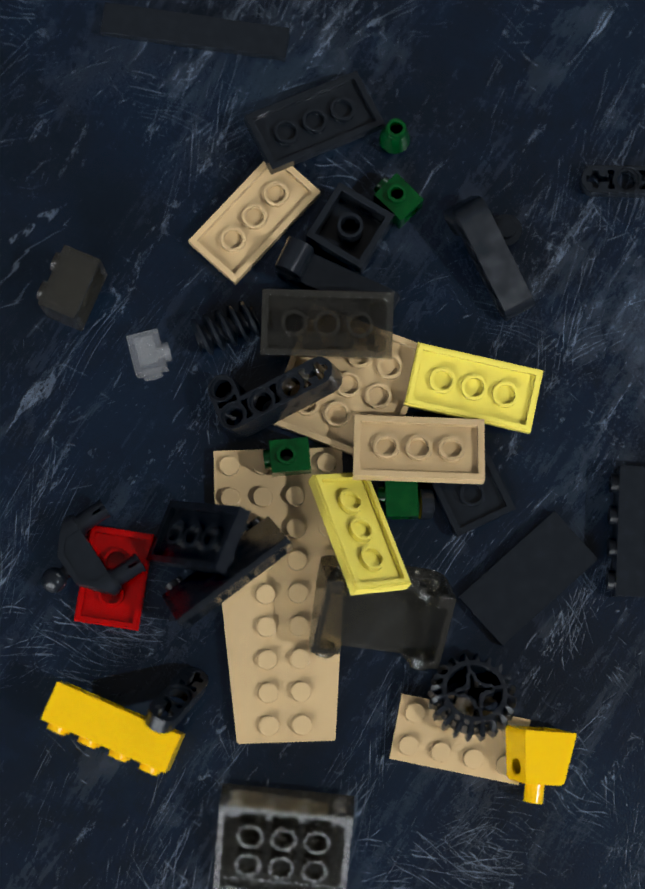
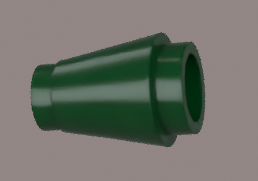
[379,118,410,154]

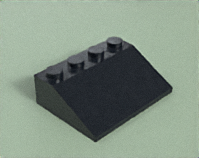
[162,516,292,629]

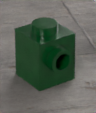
[373,173,424,229]
[263,437,311,477]
[378,481,419,520]

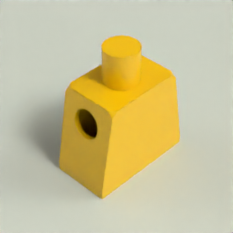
[506,725,577,804]

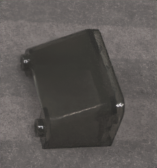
[308,555,457,670]

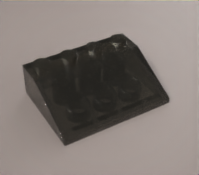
[213,783,355,889]

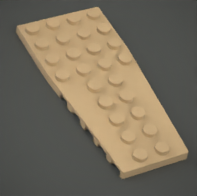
[213,447,344,744]

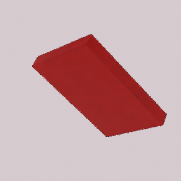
[74,526,155,631]

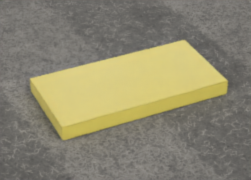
[404,342,544,434]
[308,472,411,595]

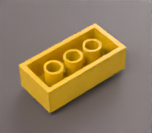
[41,681,186,776]

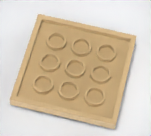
[272,303,417,456]

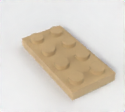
[188,161,321,285]
[353,415,485,484]
[389,693,531,785]

